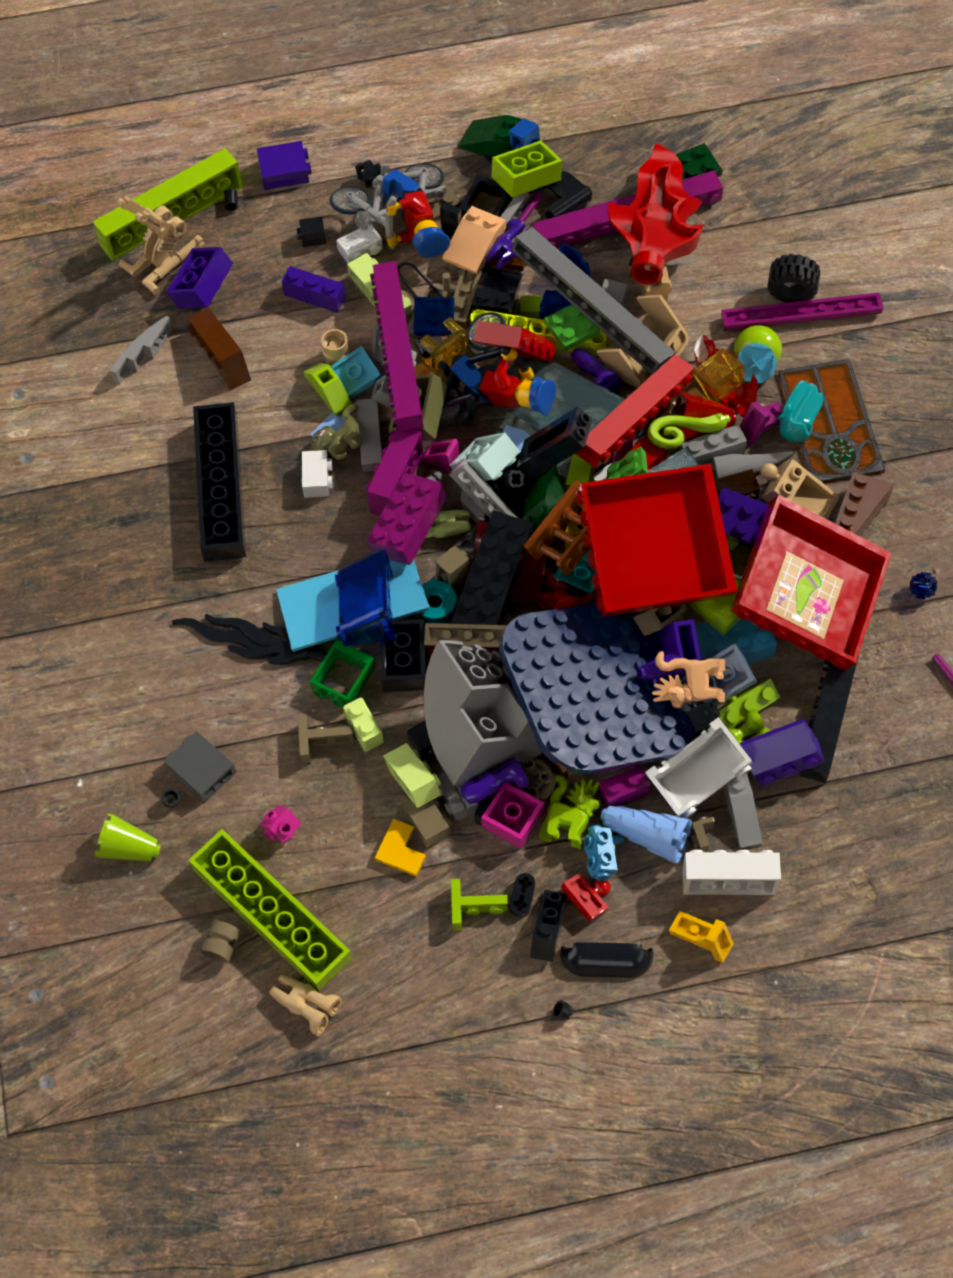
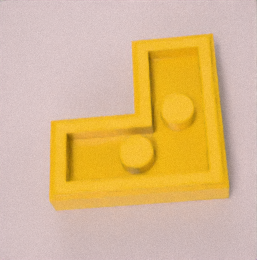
[375,818,426,877]

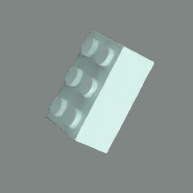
[449,432,520,481]

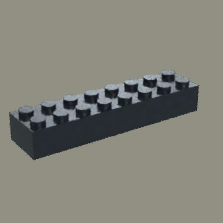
[193,402,246,562]

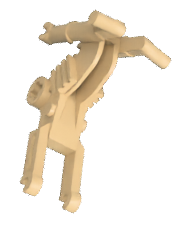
[117,196,205,295]

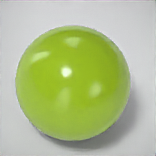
[734,325,782,363]

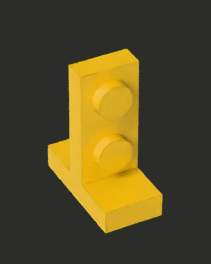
[669,911,734,963]

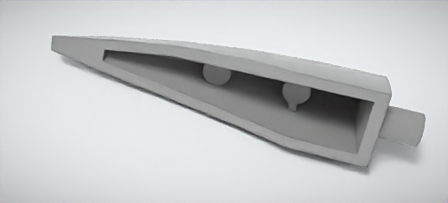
[709,451,793,479]

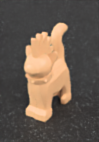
[652,651,725,708]

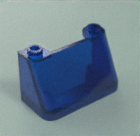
[335,549,396,647]

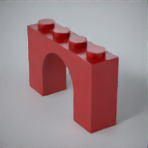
[474,321,555,363]

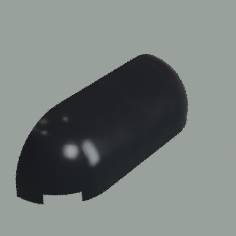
[560,942,654,978]

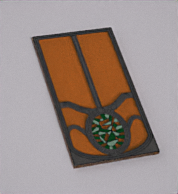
[778,359,885,483]

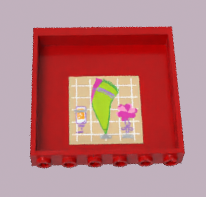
[730,494,892,670]

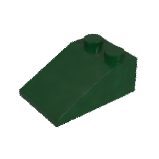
[458,115,522,157]
[521,465,564,529]

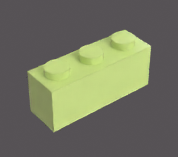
[383,743,441,808]

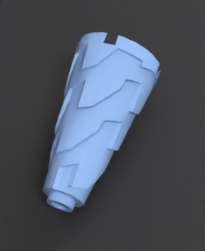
[600,805,692,864]

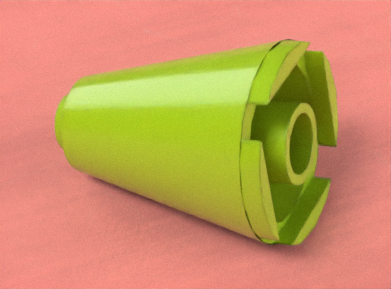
[94,813,161,862]

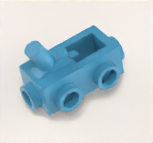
[584,825,623,881]

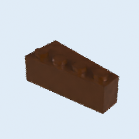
[187,307,251,390]
[835,472,894,537]

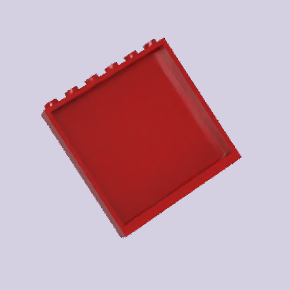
[576,464,737,617]

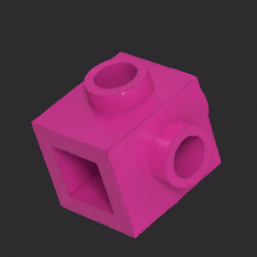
[260,805,302,843]

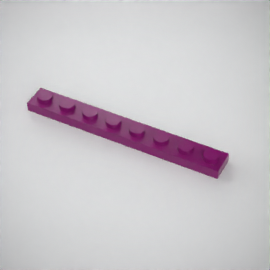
[721,293,883,331]

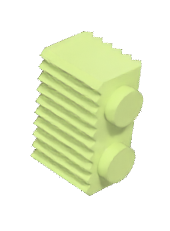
[343,698,384,752]

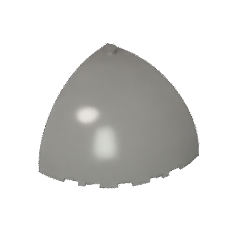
[424,640,542,786]

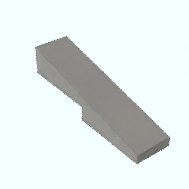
[357,399,382,472]

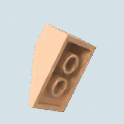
[442,206,506,274]

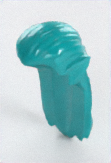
[777,380,824,443]

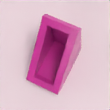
[421,438,459,472]

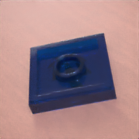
[414,297,455,337]

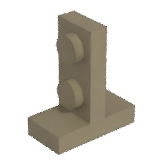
[298,714,354,764]

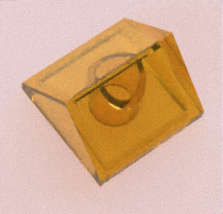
[693,348,745,402]

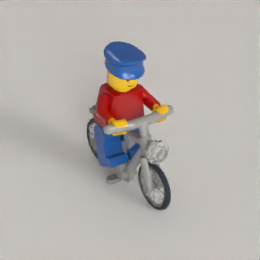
[329,163,450,258]

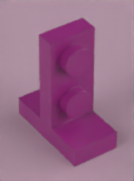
[740,401,784,446]

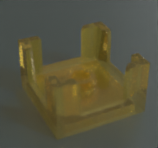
[420,317,468,377]

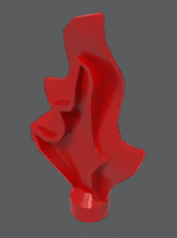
[607,143,704,285]

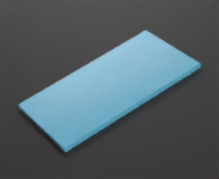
[276,557,430,652]

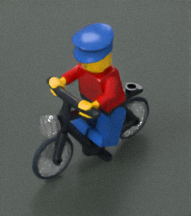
[438,312,556,426]

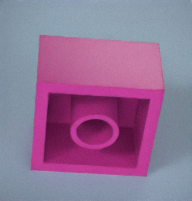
[481,783,544,849]

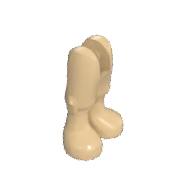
[269,975,342,1036]

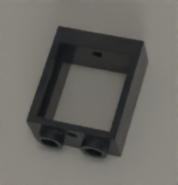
[459,175,513,219]

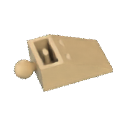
[760,459,840,519]

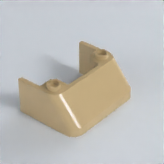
[596,294,689,388]

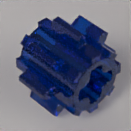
[909,572,938,599]

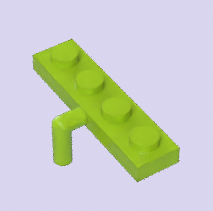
[706,678,780,733]

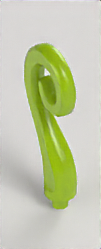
[648,413,730,449]

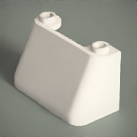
[645,717,753,818]

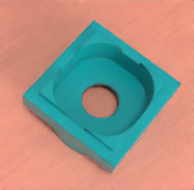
[413,577,460,624]

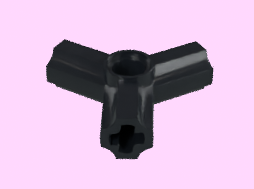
[486,459,524,495]

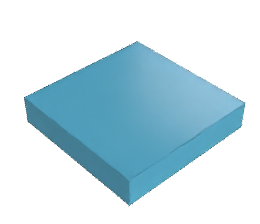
[330,346,382,399]

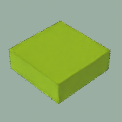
[520,295,541,316]

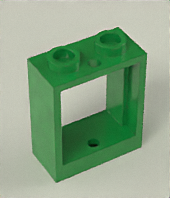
[310,640,376,708]

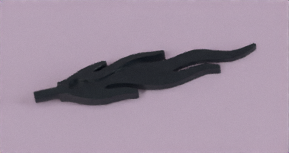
[172,614,327,665]

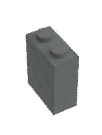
[164,731,236,803]

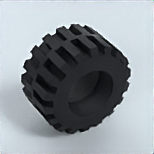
[767,254,820,303]

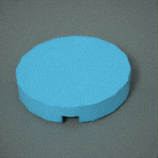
[736,343,777,384]

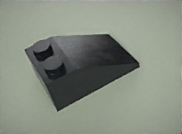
[473,268,523,315]

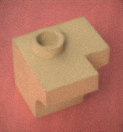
[641,267,672,301]

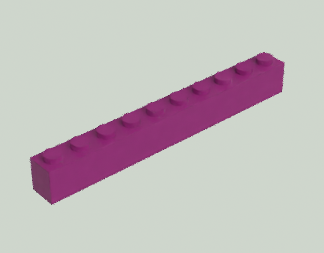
[533,170,723,248]
[370,261,424,432]

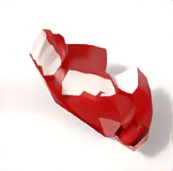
[693,335,758,418]

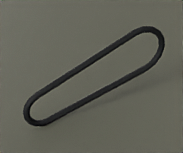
[398,262,448,316]

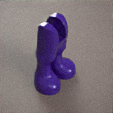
[486,219,529,270]
[571,348,622,399]
[461,757,529,804]

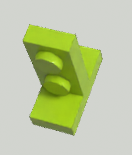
[451,879,508,931]

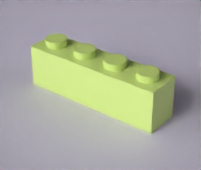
[347,253,413,320]

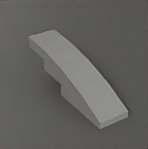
[109,316,172,384]

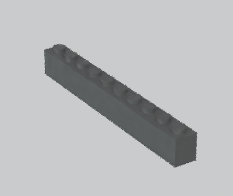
[511,227,676,375]

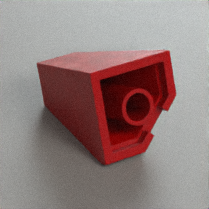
[673,392,736,440]

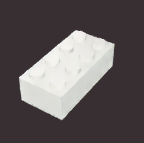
[682,850,781,895]

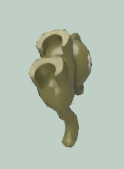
[307,404,363,460]

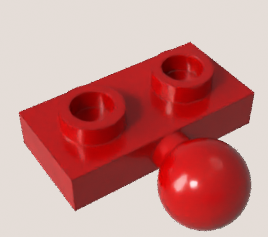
[561,873,611,922]

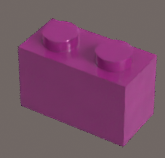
[598,766,650,808]

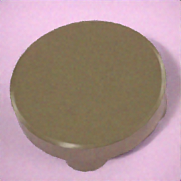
[509,757,556,801]

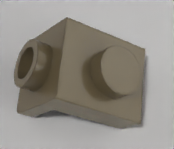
[690,817,715,852]

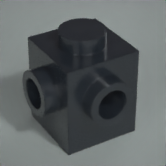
[687,701,721,734]

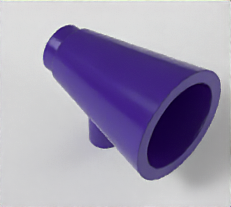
[637,651,683,691]

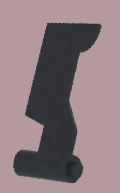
[484,155,592,219]

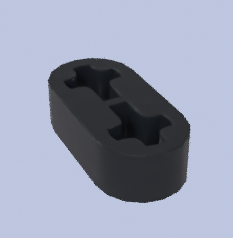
[510,873,535,918]

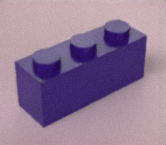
[282,266,346,313]

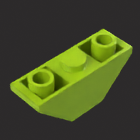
[303,363,352,416]

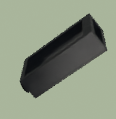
[516,406,592,481]

